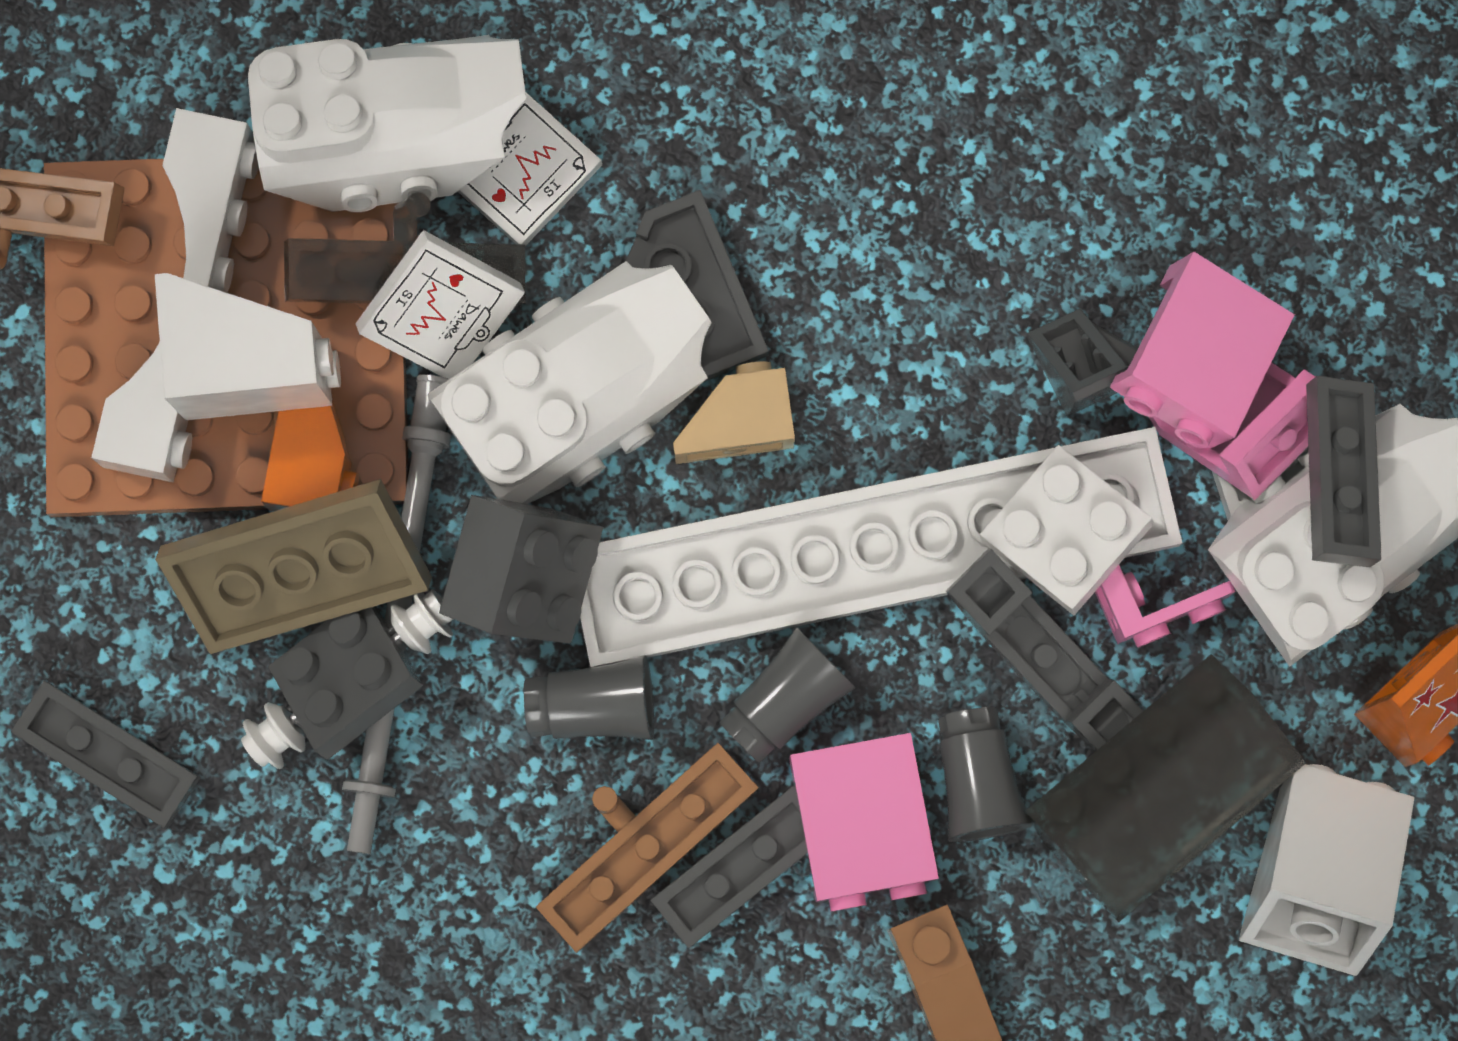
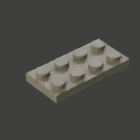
[155,479,432,654]

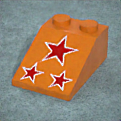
[1354,624,1458,767]

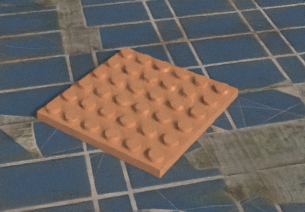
[44,159,409,517]

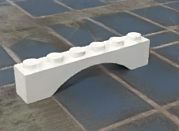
[91,108,259,482]

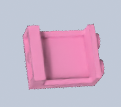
[1110,252,1295,448]
[1149,363,1316,500]
[789,733,939,911]

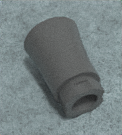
[720,627,856,763]
[523,655,654,740]
[938,706,1032,842]

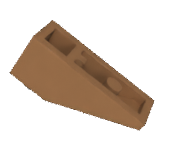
[887,904,1002,1041]

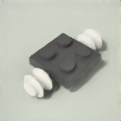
[241,589,453,769]

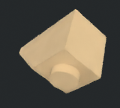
[673,361,795,464]

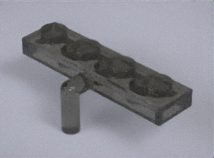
[284,192,526,307]

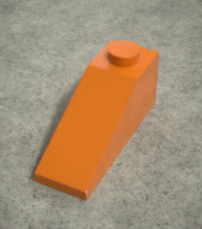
[261,398,359,511]

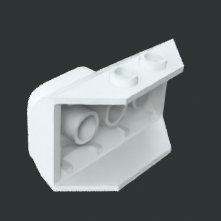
[248,35,526,212]
[427,261,712,504]
[1208,404,1458,667]

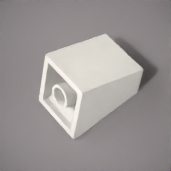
[155,273,341,420]
[1239,762,1415,976]

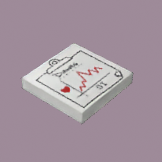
[457,93,602,250]
[355,230,525,379]

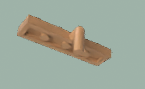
[0,168,125,270]
[536,743,759,953]

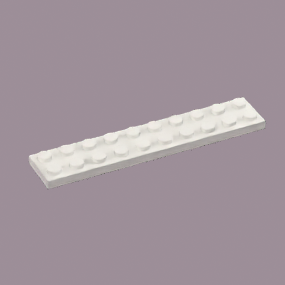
[580,427,1182,668]

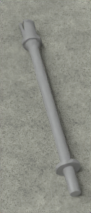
[342,375,451,854]

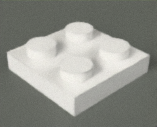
[979,445,1153,615]

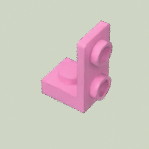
[1095,565,1236,648]

